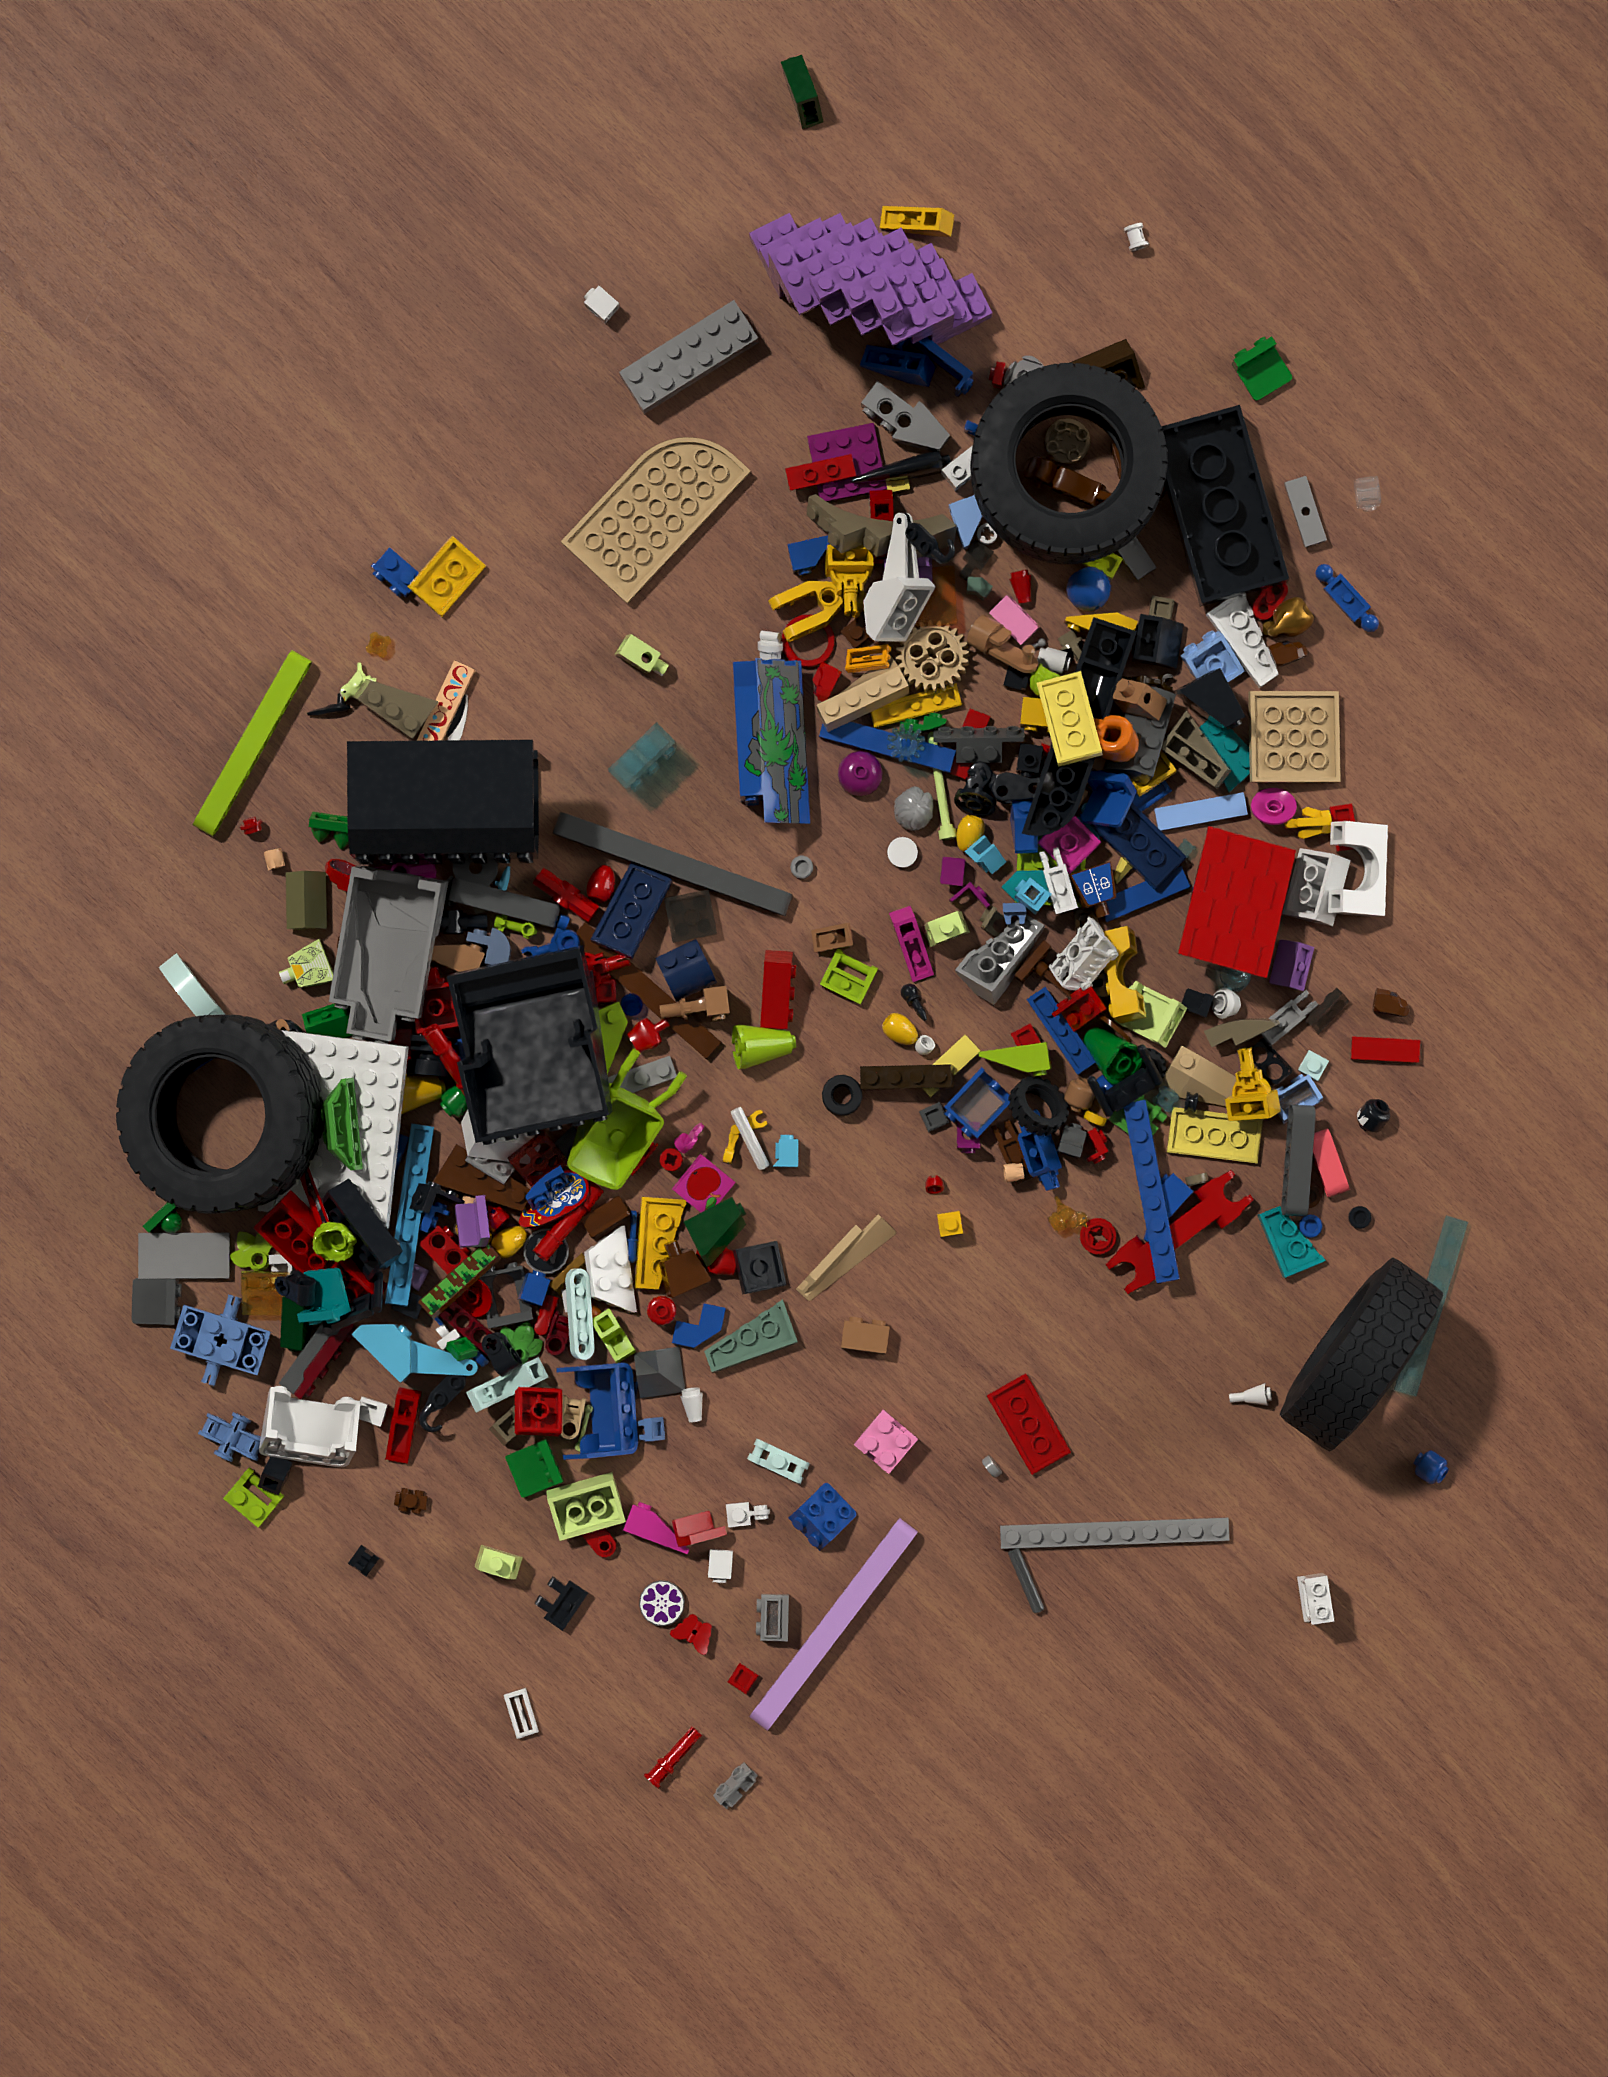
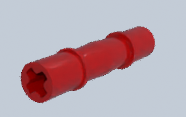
[422,1024,465,1096]
[532,1181,604,1262]

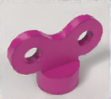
[674,1123,704,1153]

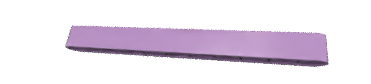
[749,1518,918,1731]

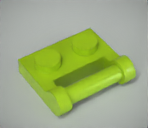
[820,949,878,1005]
[223,1467,284,1528]

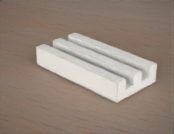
[504,1688,539,1739]

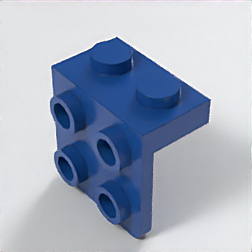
[1081,770,1137,828]
[788,1483,856,1551]

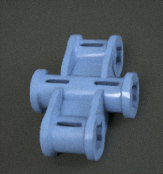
[198,1412,261,1462]

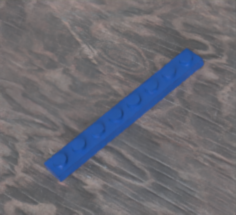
[1124,1100,1180,1284]

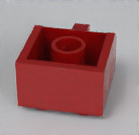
[415,967,459,1034]

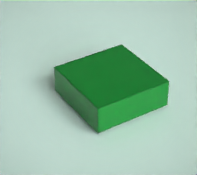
[446,1337,478,1361]

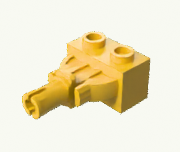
[825,545,874,616]
[1225,1048,1281,1121]

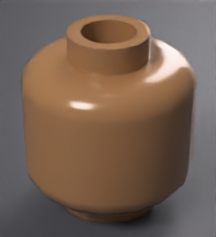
[1064,1077,1095,1112]

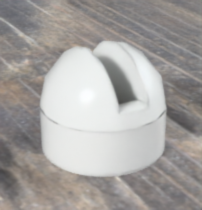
[915,1035,935,1055]

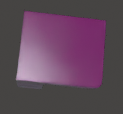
[940,857,965,887]

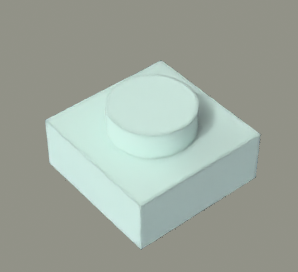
[1298,1050,1329,1081]

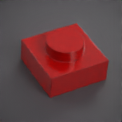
[989,361,1007,389]

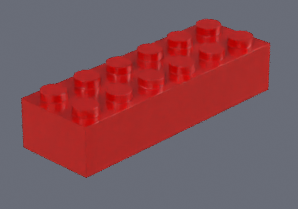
[254,1190,388,1301]

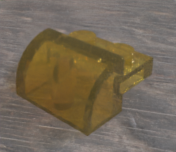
[241,1271,288,1316]

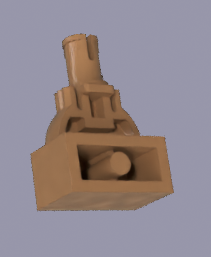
[659,986,730,1022]

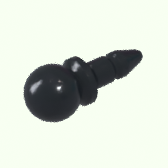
[900,983,927,1021]

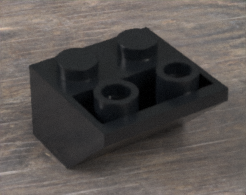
[1132,614,1184,669]

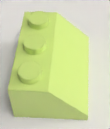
[547,1472,626,1541]

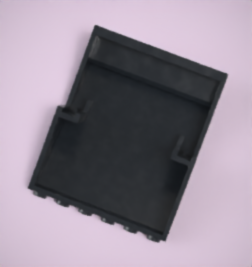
[447,945,613,1145]

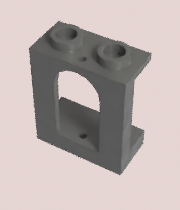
[479,1262,534,1328]

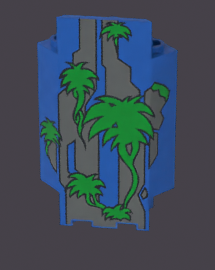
[733,658,810,824]

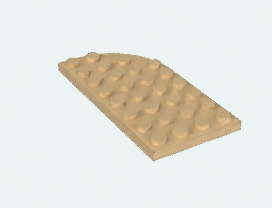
[561,437,751,604]

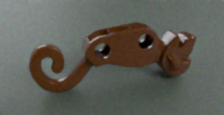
[1023,454,1112,507]

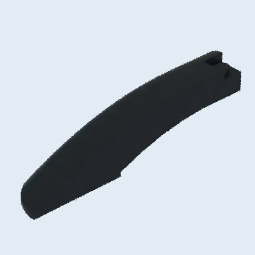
[1022,617,1137,836]

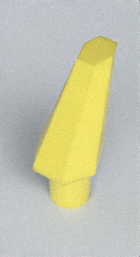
[1113,857,1132,884]

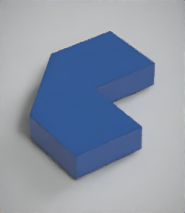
[672,1303,726,1348]

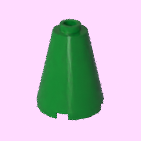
[1084,1027,1142,1084]

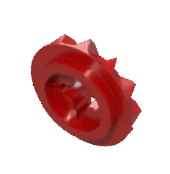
[1080,1218,1116,1254]

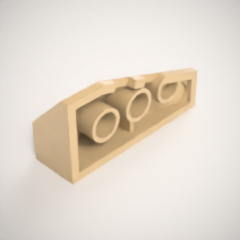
[1158,1046,1236,1107]

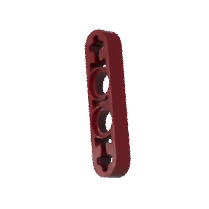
[439,1301,498,1355]

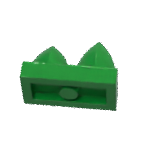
[309,812,349,850]

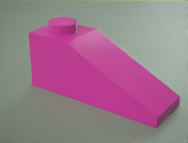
[889,906,934,982]
[623,1502,690,1554]

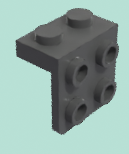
[131,1278,182,1325]

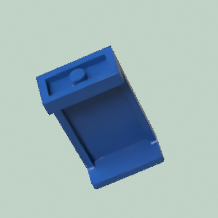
[894,337,974,397]

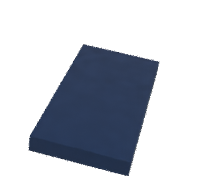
[1090,803,1187,890]
[591,862,672,959]

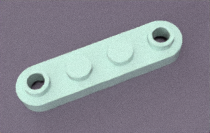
[565,1268,594,1360]

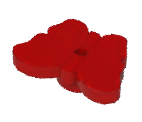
[670,1614,712,1655]

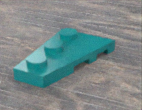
[1200,720,1250,793]
[1257,1206,1326,1278]

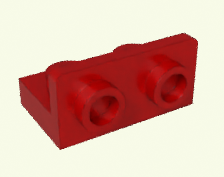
[1052,986,1107,1032]

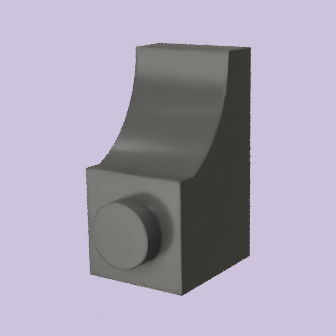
[1057,1123,1087,1159]

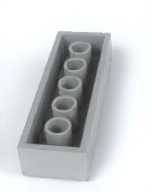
[619,300,759,414]

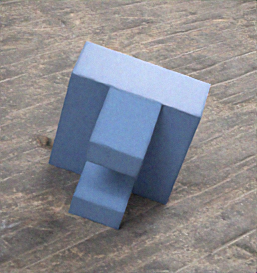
[1003,903,1027,925]
[638,1417,665,1442]

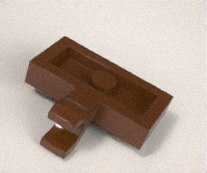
[840,612,886,649]

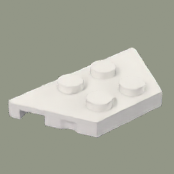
[584,1225,637,1313]

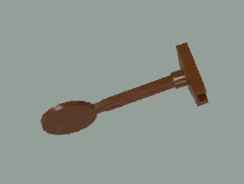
[1015,940,1133,1042]

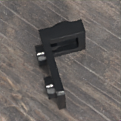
[409,1181,465,1214]

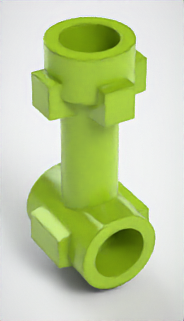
[494,914,538,939]

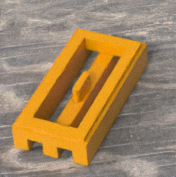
[845,644,891,673]

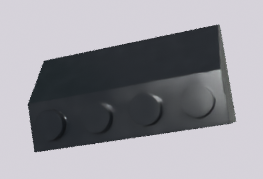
[321,1178,403,1281]

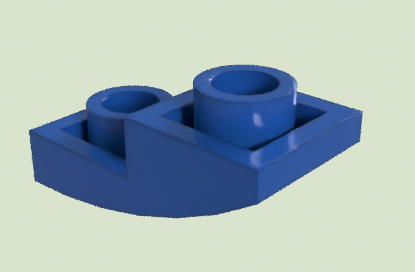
[525,1165,569,1210]

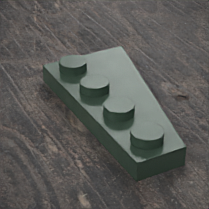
[704,1299,798,1374]

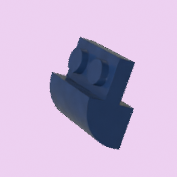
[655,939,717,1002]

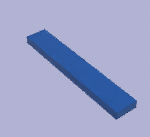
[819,722,956,773]

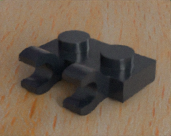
[534,1576,588,1631]

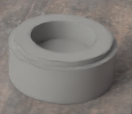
[790,856,813,879]
[982,1455,1002,1478]

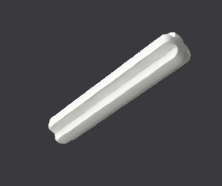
[731,1107,769,1170]

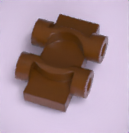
[394,1488,428,1514]

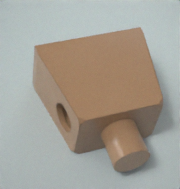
[1112,678,1168,721]

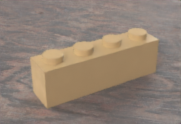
[817,654,909,732]

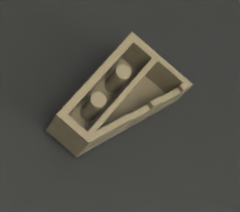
[353,679,438,739]
[1161,711,1231,789]

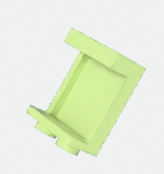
[1114,981,1187,1048]

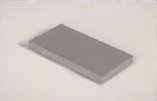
[138,1233,230,1279]

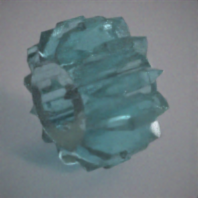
[887,724,925,762]

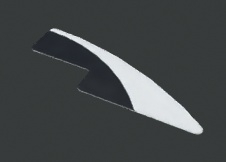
[447,695,468,740]

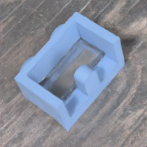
[1276,1074,1323,1124]

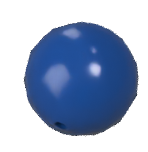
[1066,567,1111,611]

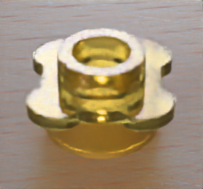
[366,632,391,658]

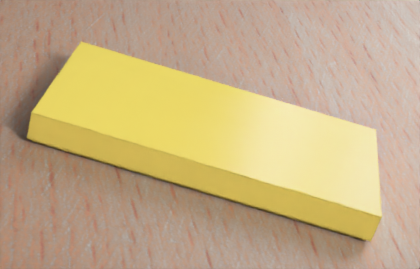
[1037,671,1103,767]
[1167,1107,1263,1164]

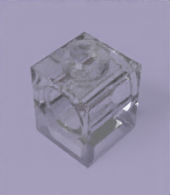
[1353,476,1382,512]

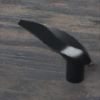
[307,693,350,715]

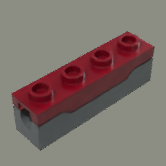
[278,1323,356,1400]

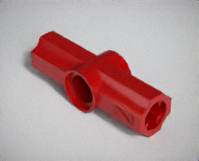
[533,868,600,923]

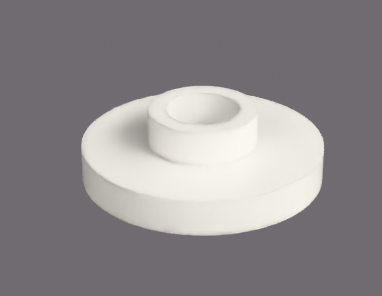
[887,837,918,868]

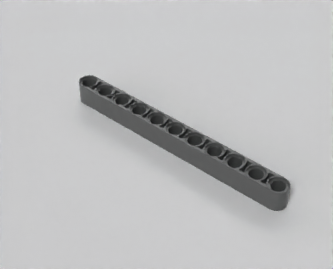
[553,812,793,916]

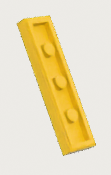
[870,683,962,728]

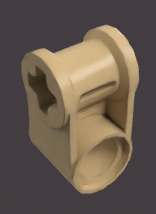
[561,1395,586,1440]

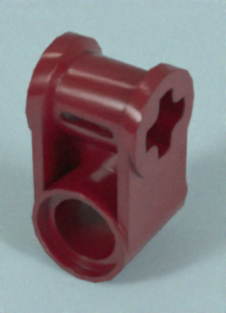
[545,1310,569,1356]

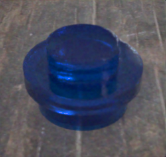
[620,993,643,1016]

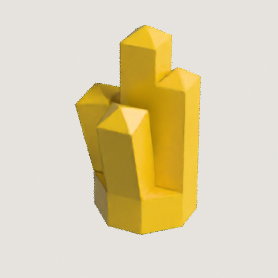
[1284,807,1332,840]

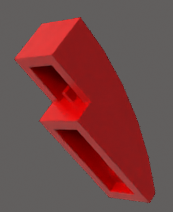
[385,1387,422,1464]

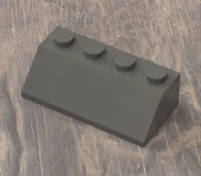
[1104,687,1176,784]

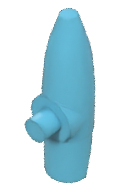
[494,866,510,891]

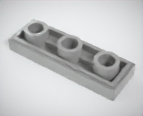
[1284,476,1327,548]

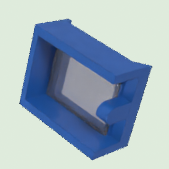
[944,1067,1010,1139]

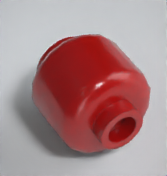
[647,1296,677,1325]

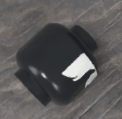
[1357,1099,1391,1133]

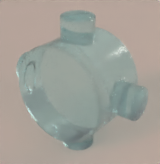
[1178,839,1196,859]

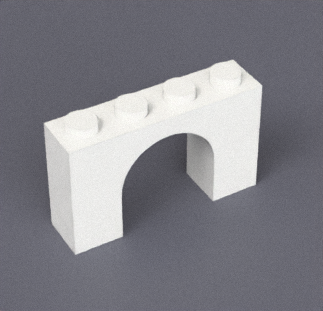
[1328,821,1388,917]

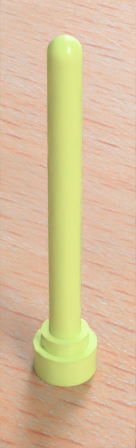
[928,732,957,841]

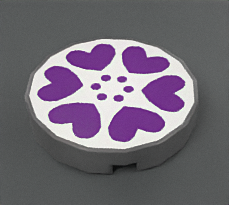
[639,1580,685,1626]

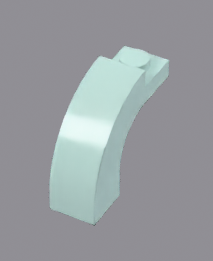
[159,953,226,1016]
[466,1357,548,1412]

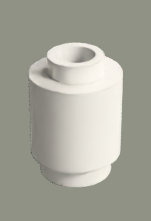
[1037,647,1071,674]

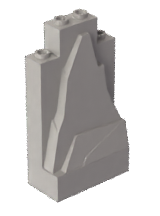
[329,865,448,1044]

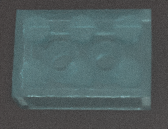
[608,722,677,793]

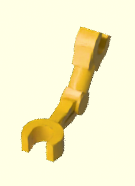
[722,1110,768,1164]

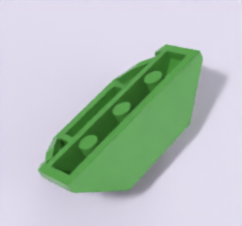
[321,1078,363,1170]

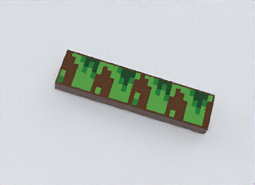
[418,1243,501,1319]

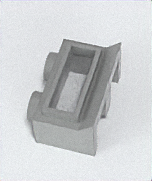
[756,1594,789,1642]

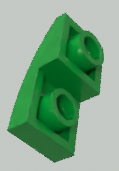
[899,713,947,734]

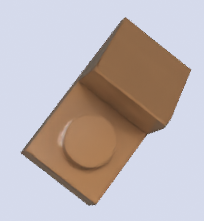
[811,923,853,953]

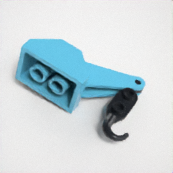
[352,1324,478,1433]

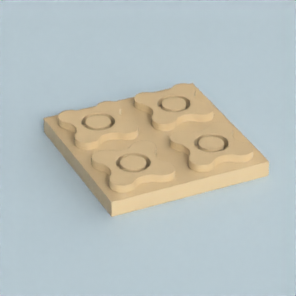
[1248,691,1341,783]

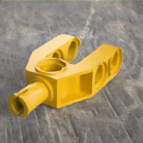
[768,581,859,642]

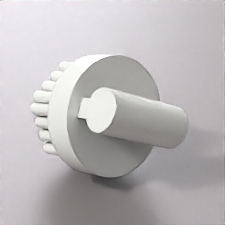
[758,630,783,660]

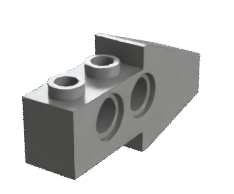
[861,381,950,452]

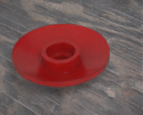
[455,1279,493,1317]

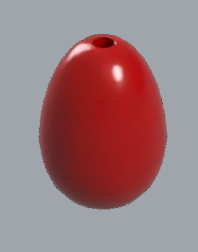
[586,865,615,903]

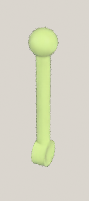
[575,1405,593,1452]

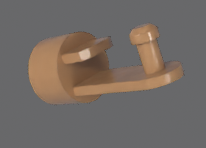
[967,615,1038,673]

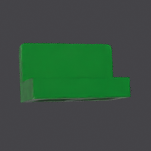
[302,1003,352,1038]

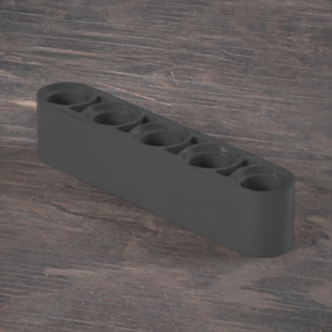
[447,878,561,927]
[1281,1105,1316,1216]

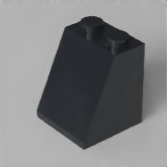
[1174,668,1246,730]

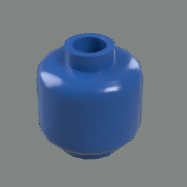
[1413,1450,1449,1484]

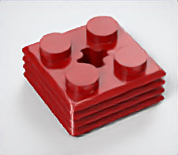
[515,1387,562,1436]

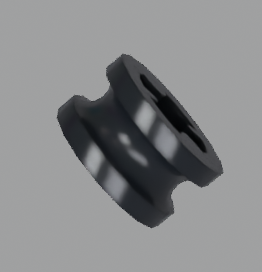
[1184,1092,1198,1113]

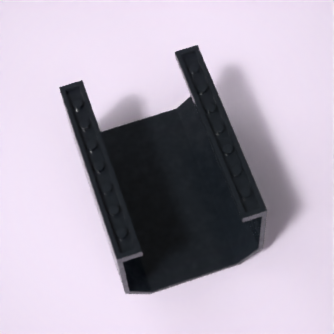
[347,740,539,865]

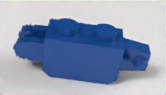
[1018,1109,1062,1191]

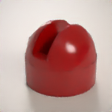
[925,1175,944,1194]

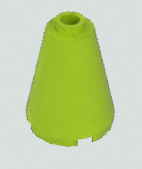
[732,1024,796,1070]

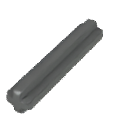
[1008,1548,1044,1614]

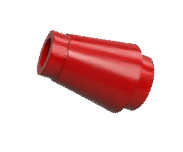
[1009,569,1031,604]

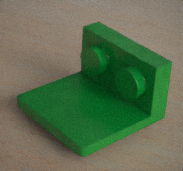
[505,1439,564,1498]

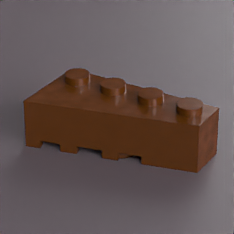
[433,1144,530,1211]

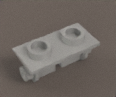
[713,1762,758,1809]

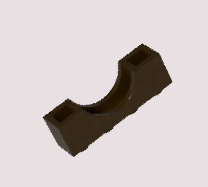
[860,1064,954,1090]

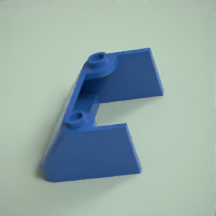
[556,1363,638,1460]

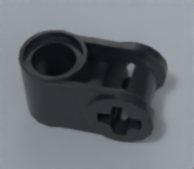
[275,1270,316,1306]
[482,1332,522,1377]

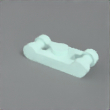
[747,1438,810,1484]

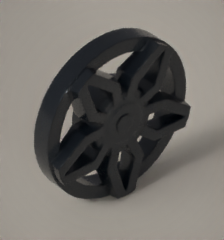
[954,787,997,817]

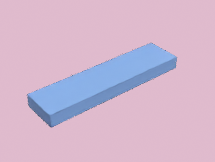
[1154,792,1248,831]

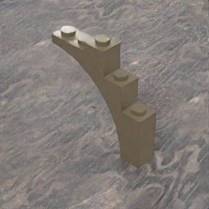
[806,494,957,559]

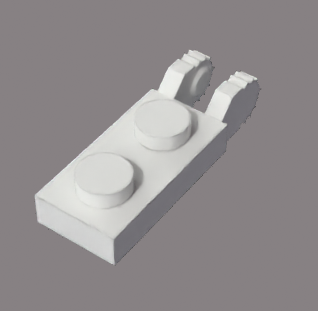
[1040,847,1078,915]

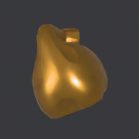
[1263,597,1314,637]

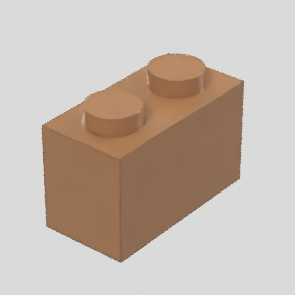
[841,1317,890,1354]

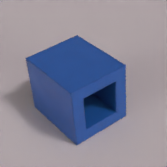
[517,1270,550,1307]

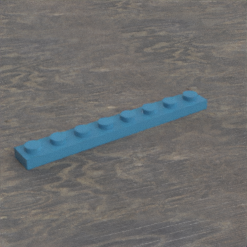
[385,1124,434,1307]

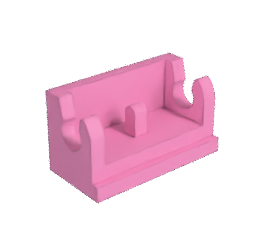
[989,595,1040,645]

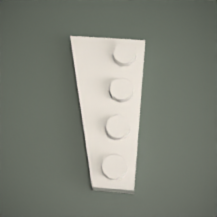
[1206,594,1278,688]

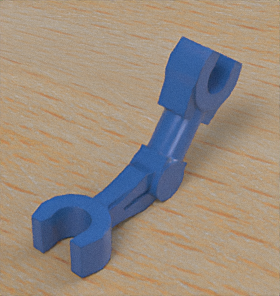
[521,914,570,956]

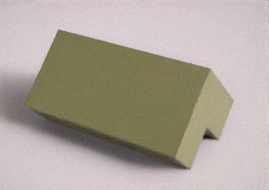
[286,871,327,930]

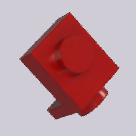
[1086,1127,1109,1164]

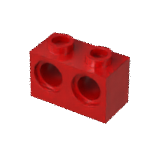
[419,1225,471,1275]

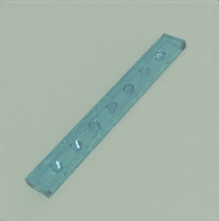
[1394,1215,1468,1397]

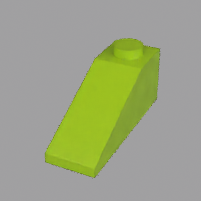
[979,1042,1051,1076]

